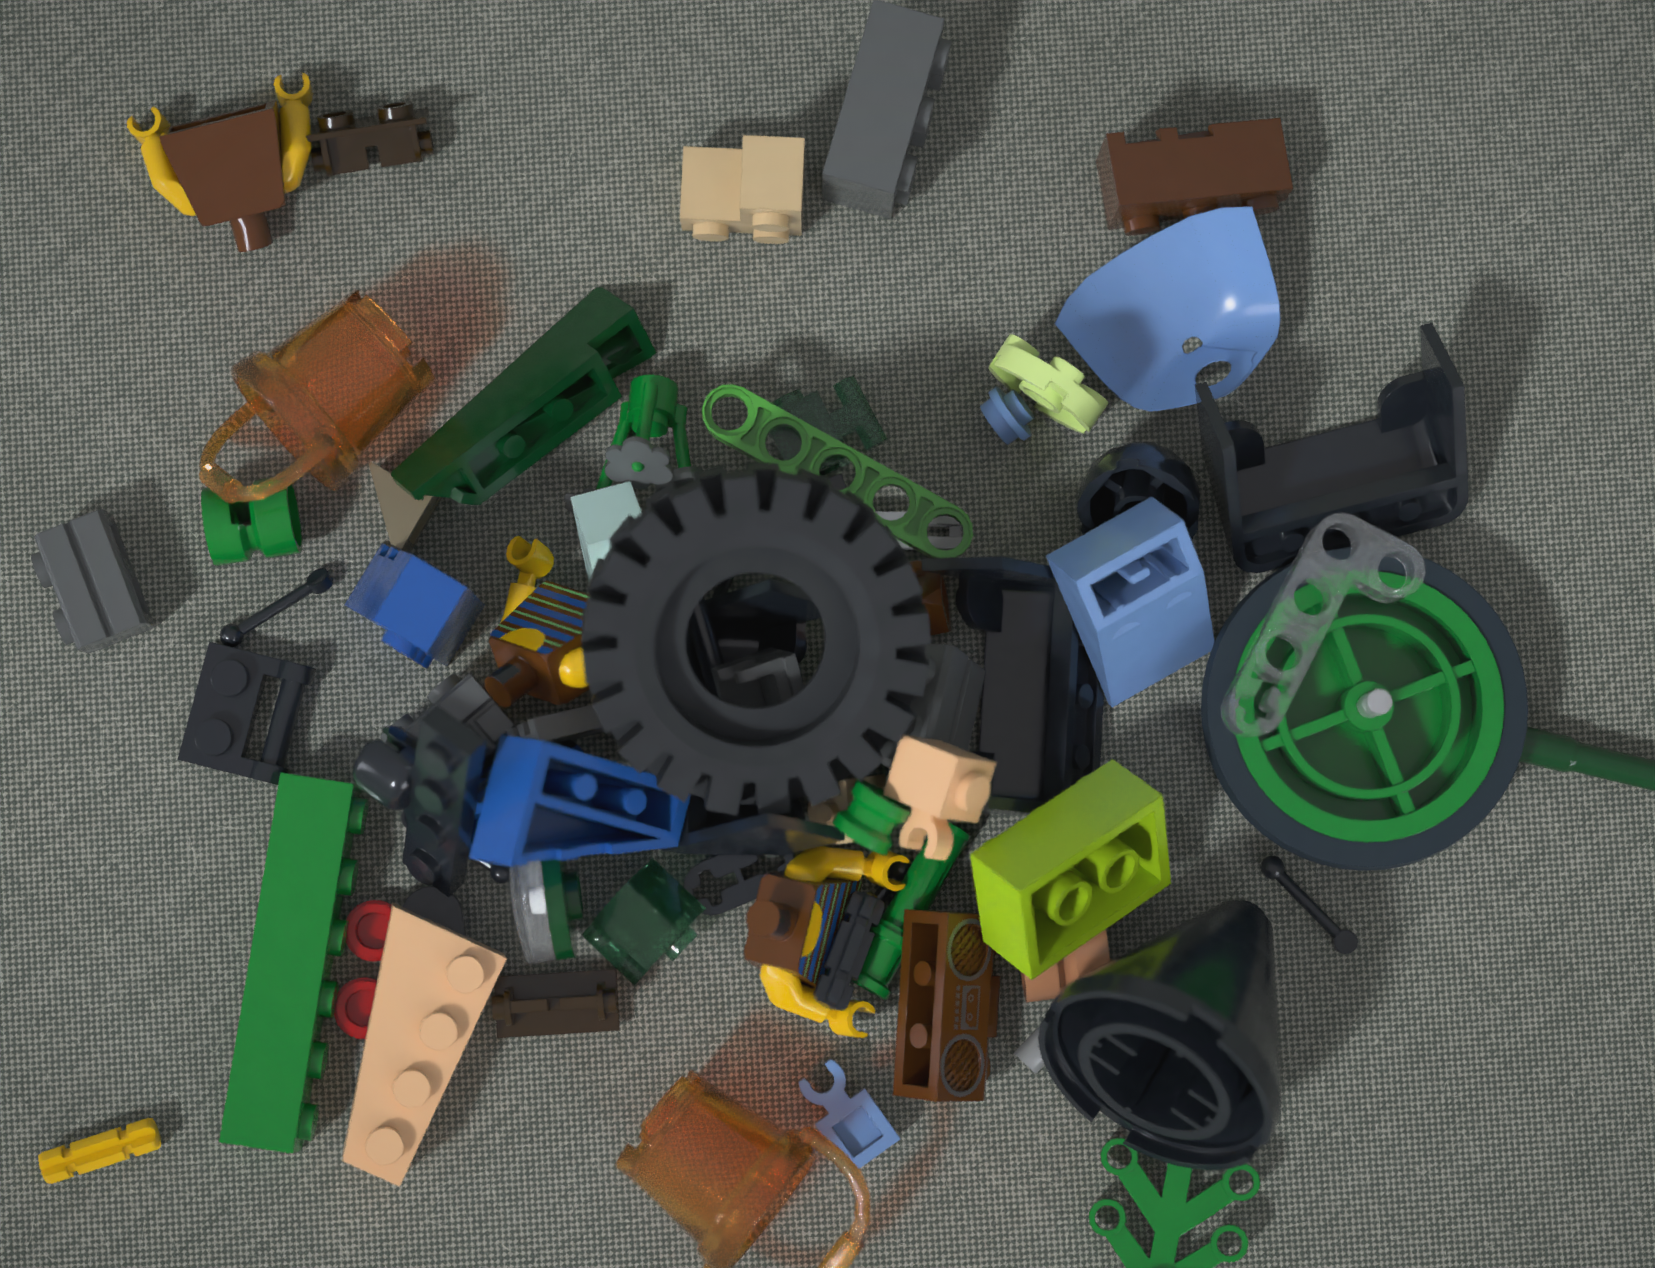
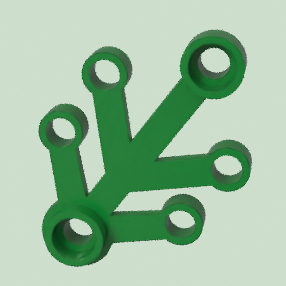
[1089,1137,1260,1268]

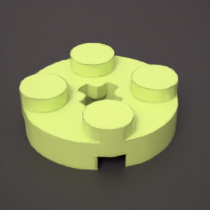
[989,334,1109,433]

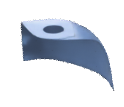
[1055,206,1281,412]

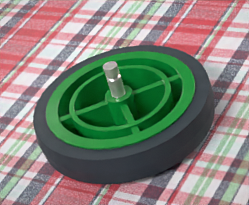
[1201,547,1528,871]

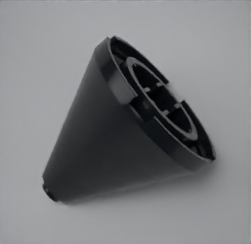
[1038,900,1282,1170]

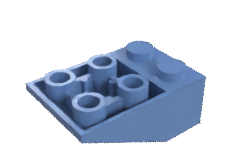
[1046,497,1215,707]

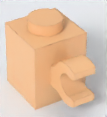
[883,735,996,860]

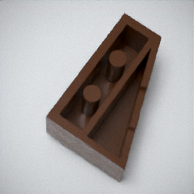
[1096,118,1293,236]

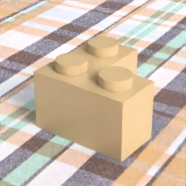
[680,135,805,244]

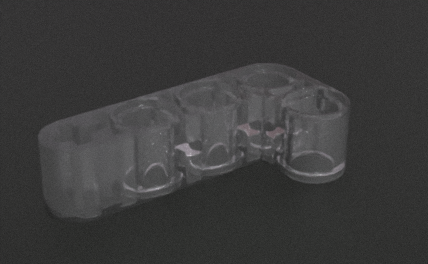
[1221,513,1426,738]

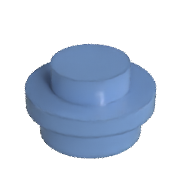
[980,386,1034,445]

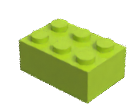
[970,759,1171,980]

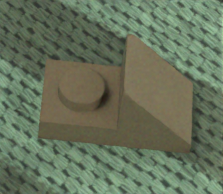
[369,461,443,554]

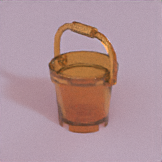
[199,289,435,503]
[615,1069,871,1268]

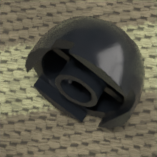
[1077,441,1200,541]

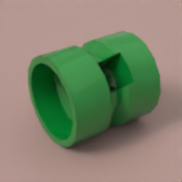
[201,475,303,566]

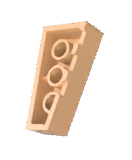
[343,902,507,1187]

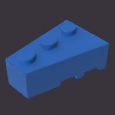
[344,543,485,669]
[469,735,691,866]

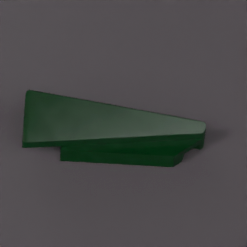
[391,287,657,506]

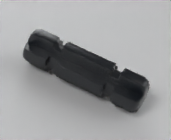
[813,891,885,1011]

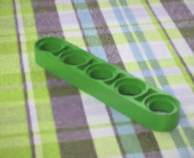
[702,384,973,558]

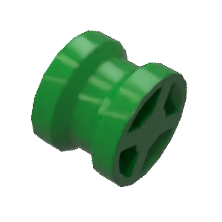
[832,779,911,855]

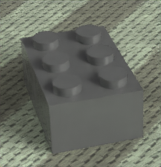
[822,0,952,219]

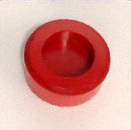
[346,900,392,961]
[334,977,377,1039]

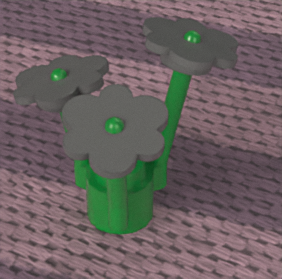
[564,374,703,513]

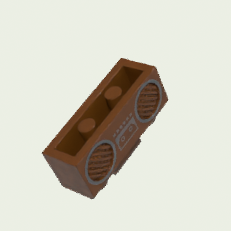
[893,909,1001,1102]

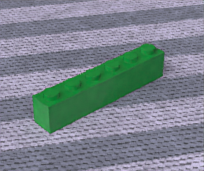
[219,772,369,1154]

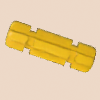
[38,1118,161,1184]

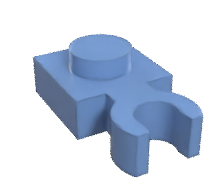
[799,1058,900,1175]

